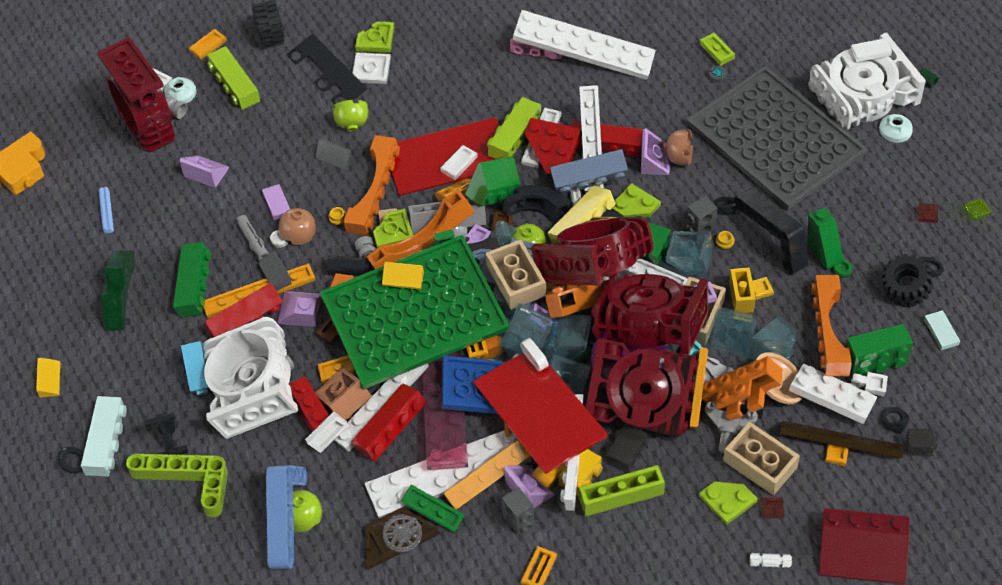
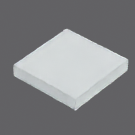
[352,53,391,84]

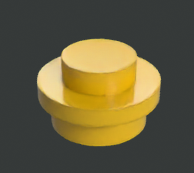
[328,207,347,225]
[716,231,735,249]

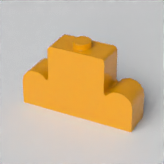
[0,131,45,195]

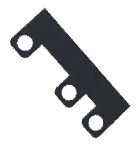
[286,34,368,105]

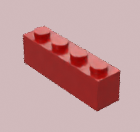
[571,121,644,157]
[204,282,283,338]
[351,383,426,462]

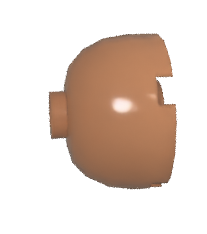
[664,129,693,166]
[278,208,316,245]

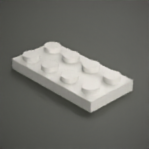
[789,364,877,424]

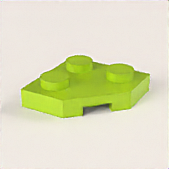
[356,22,394,53]
[611,183,661,218]
[373,209,413,248]
[699,482,758,525]

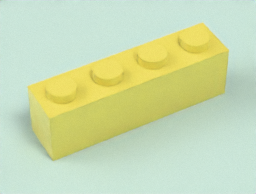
[548,186,615,244]

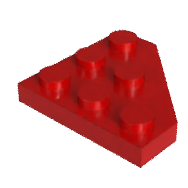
[525,117,582,177]

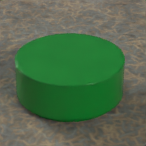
[833,260,853,278]

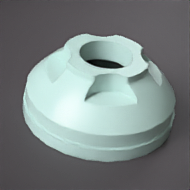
[164,77,196,103]
[879,114,913,143]

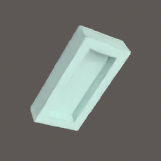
[924,310,960,350]

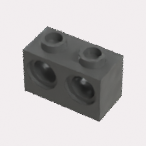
[685,196,717,240]
[502,487,534,535]

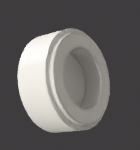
[270,230,289,248]

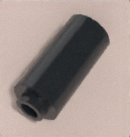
[327,255,371,276]

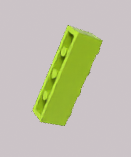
[207,46,260,110]
[487,97,541,159]
[579,465,665,517]

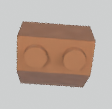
[315,368,372,420]

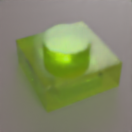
[964,197,992,221]

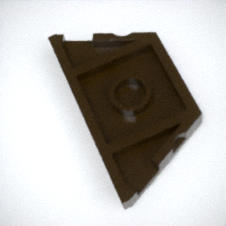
[366,507,440,570]

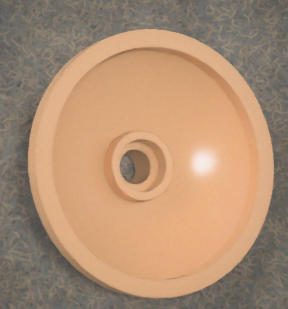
[755,352,803,404]

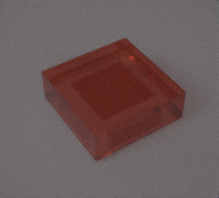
[918,203,938,223]
[761,497,784,519]

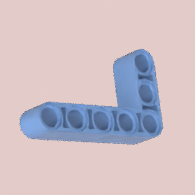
[266,465,307,569]

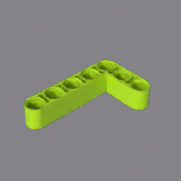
[126,454,228,518]

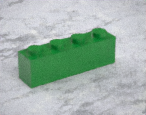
[173,242,211,317]

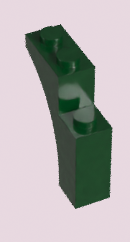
[101,251,135,330]

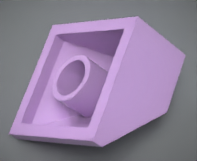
[277,291,322,327]

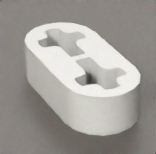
[520,338,549,371]

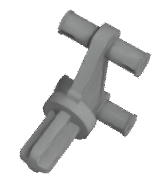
[705,401,758,453]

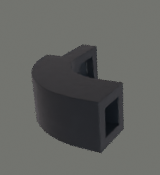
[502,185,571,221]

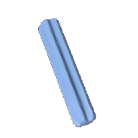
[99,187,114,234]

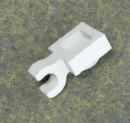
[851,372,888,397]

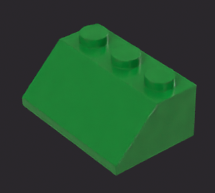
[465,156,521,207]

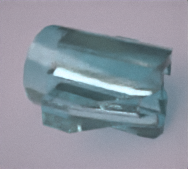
[491,220,517,246]

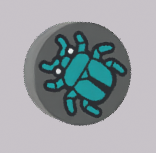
[709,66,727,83]

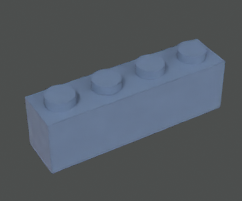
[550,149,628,194]

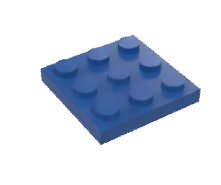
[442,356,502,414]

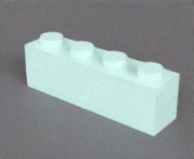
[81,396,127,477]

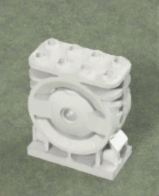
[808,33,926,131]
[203,317,298,439]

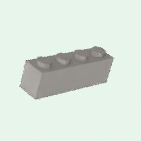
[408,198,486,234]

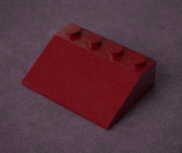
[819,508,909,585]

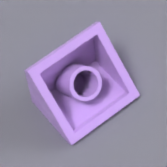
[641,128,670,175]
[180,156,229,188]
[504,465,554,508]

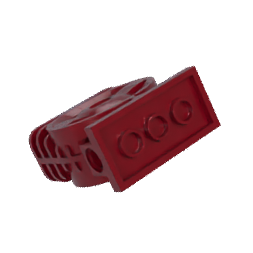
[97,37,176,152]
[531,217,653,286]
[592,273,708,355]
[586,338,699,437]

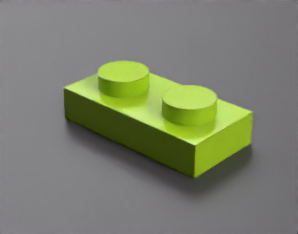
[700,33,735,66]

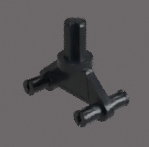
[144,411,189,455]

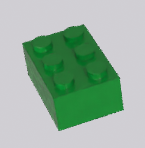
[845,324,913,378]

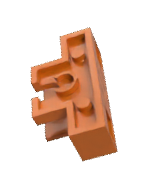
[545,275,612,318]
[702,356,783,421]

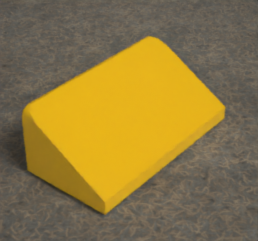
[382,262,424,290]
[36,358,61,398]

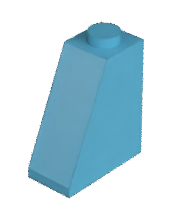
[181,341,211,396]

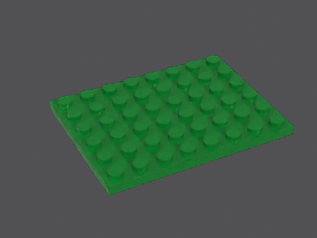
[320,234,510,389]

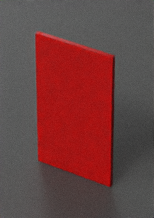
[391,117,499,196]
[473,353,608,474]

